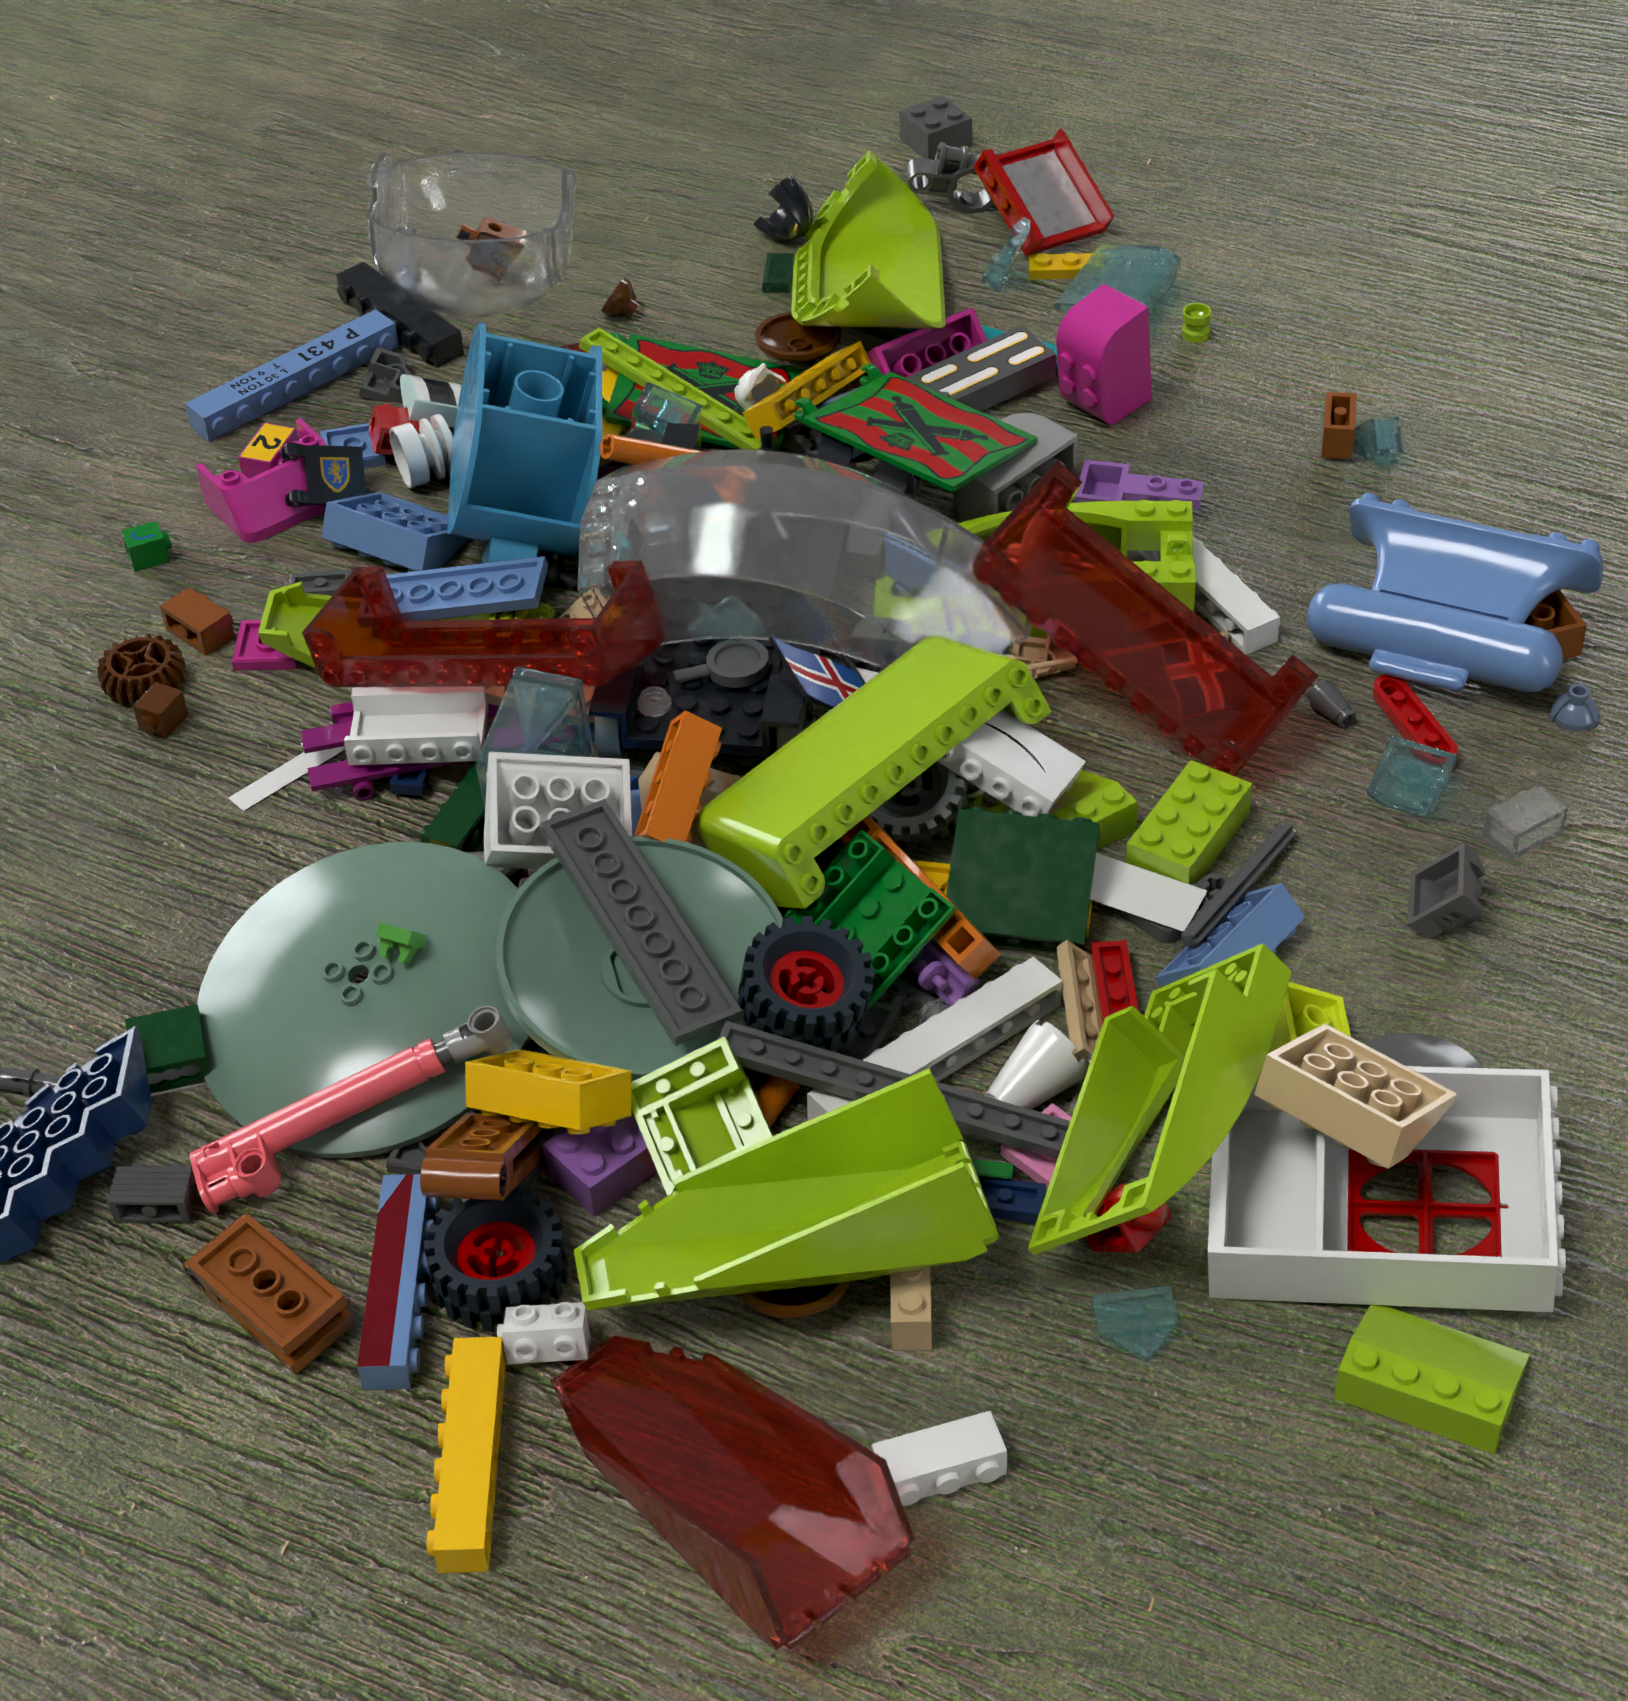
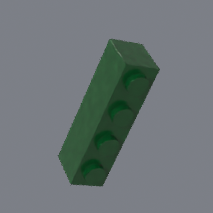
[420,748,499,855]

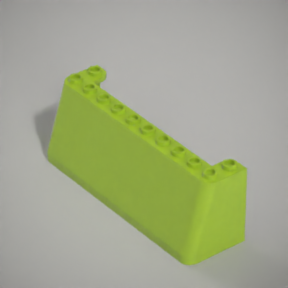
[695,636,1052,909]

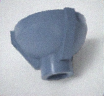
[1549,684,1599,731]

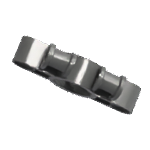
[906,142,999,213]

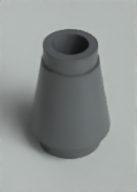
[1307,680,1356,727]

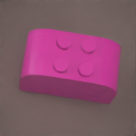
[1056,283,1152,425]

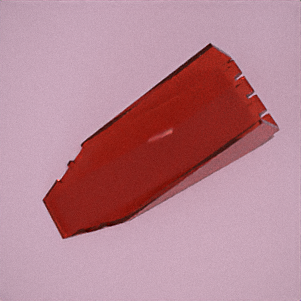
[550,1335,915,1650]

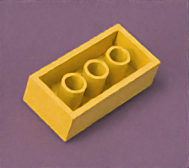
[465,1049,631,1134]

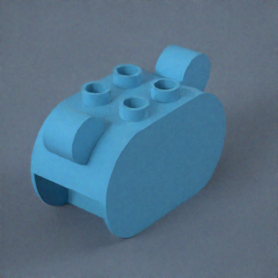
[447,322,602,564]

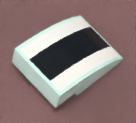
[400,374,461,427]

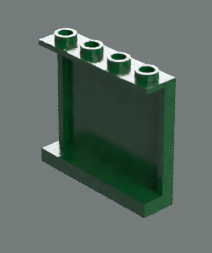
[946,807,1100,952]

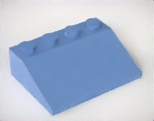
[321,492,471,572]

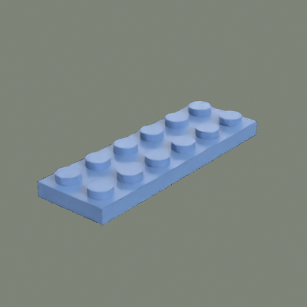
[353,556,549,628]

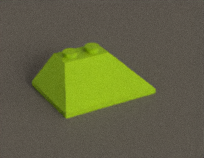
[631,1036,774,1196]

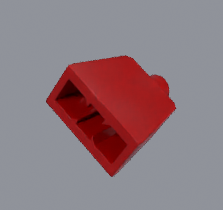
[368,403,420,455]

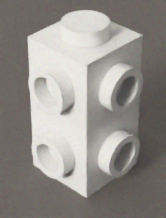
[497,1302,590,1364]

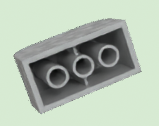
[953,413,1078,521]

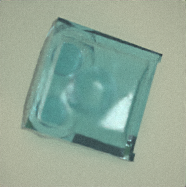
[1367,736,1456,816]

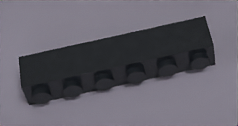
[336,261,464,368]

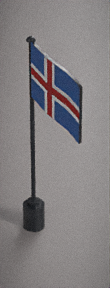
[749,514,866,710]

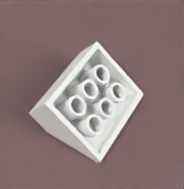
[484,752,632,869]

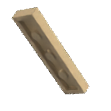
[1056,940,1102,1066]

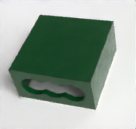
[125,1004,210,1096]

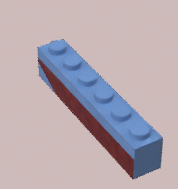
[357,1174,439,1390]

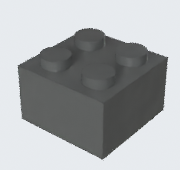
[899,96,972,160]

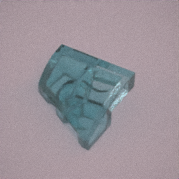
[981,217,1030,292]

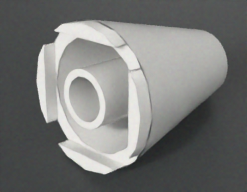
[985,1020,1088,1110]

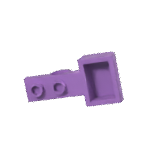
[1075,460,1204,510]

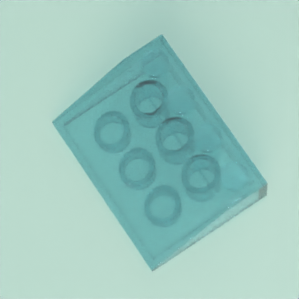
[1054,245,1182,316]

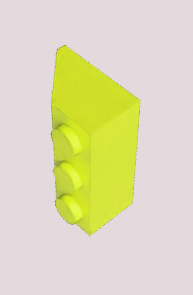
[1268,982,1351,1053]

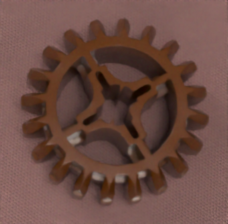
[97,633,186,706]

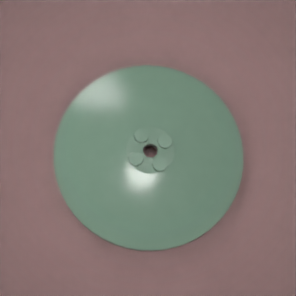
[496,836,787,1082]

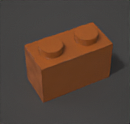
[1321,392,1357,459]
[160,587,235,656]

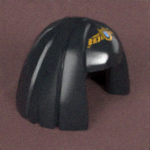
[753,176,813,241]

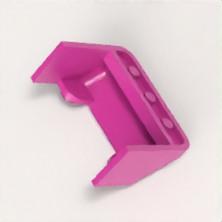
[196,418,327,543]

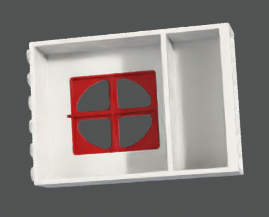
[1208,1066,1566,1312]

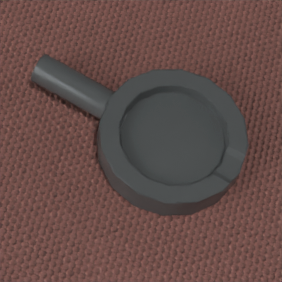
[673,638,770,688]

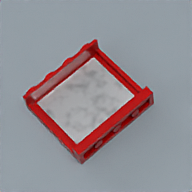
[973,128,1115,256]

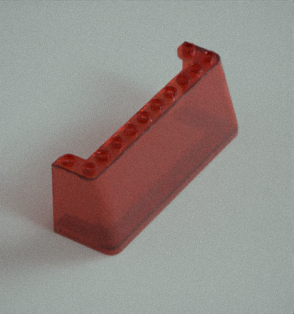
[972,461,1319,776]
[302,560,666,687]

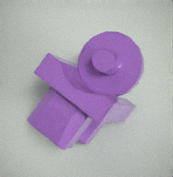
[911,939,979,1007]

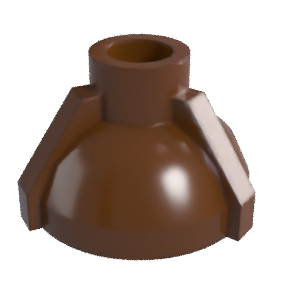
[601,277,640,318]

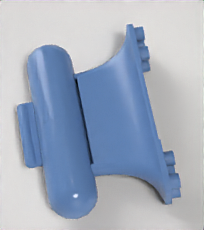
[1306,493,1603,692]

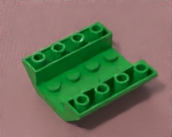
[782,829,957,1011]

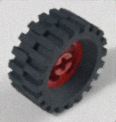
[738,916,875,1051]
[424,1187,568,1332]

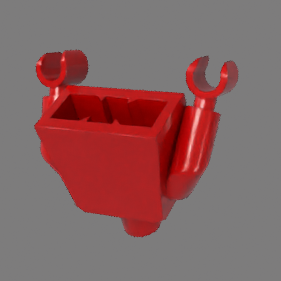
[1085,1183,1171,1253]

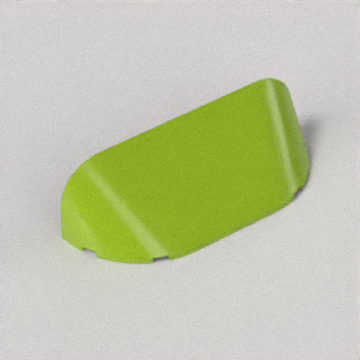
[791,150,946,329]

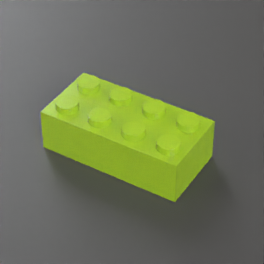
[1126,760,1253,885]

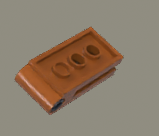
[420,1113,541,1201]
[182,1214,356,1375]

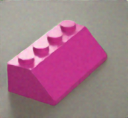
[867,307,987,378]

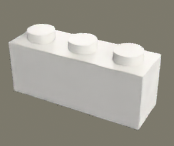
[871,1411,1007,1508]

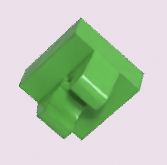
[376,922,427,964]

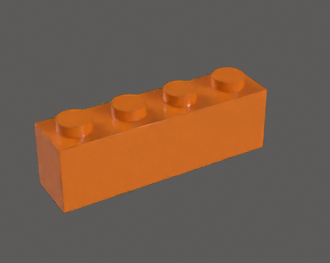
[634,711,722,843]

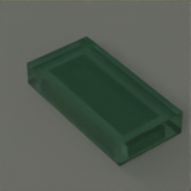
[762,253,795,293]

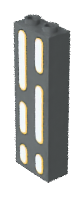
[906,325,1057,412]

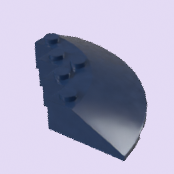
[0,1027,152,1262]

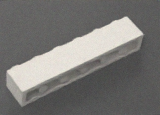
[1138,535,1280,655]

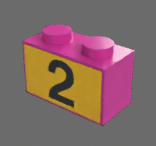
[238,423,299,479]

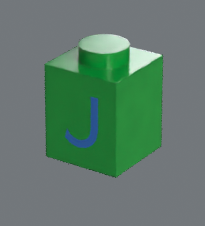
[121,521,172,572]

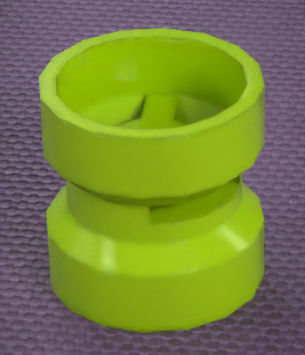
[1181,303,1211,343]

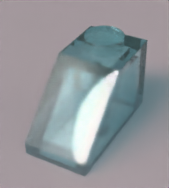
[1355,416,1403,464]

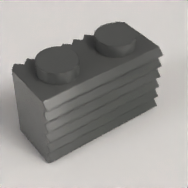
[108,1163,198,1224]

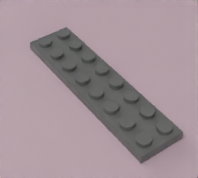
[540,799,742,1046]

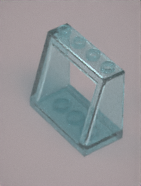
[476,666,594,806]

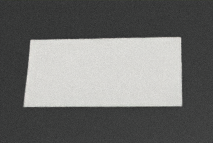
[1091,853,1207,932]

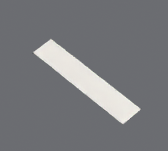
[228,746,345,811]

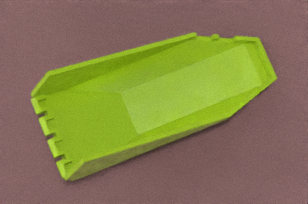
[574,1068,999,1310]

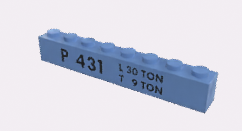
[185,309,399,442]

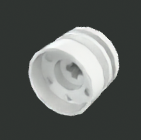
[389,414,453,489]

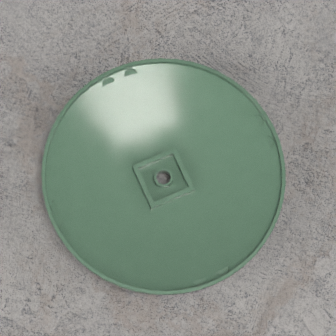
[197,842,532,1158]

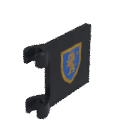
[281,443,366,507]

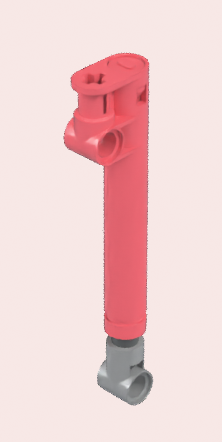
[189,1006,512,1215]

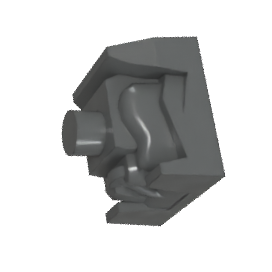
[1408,842,1485,939]

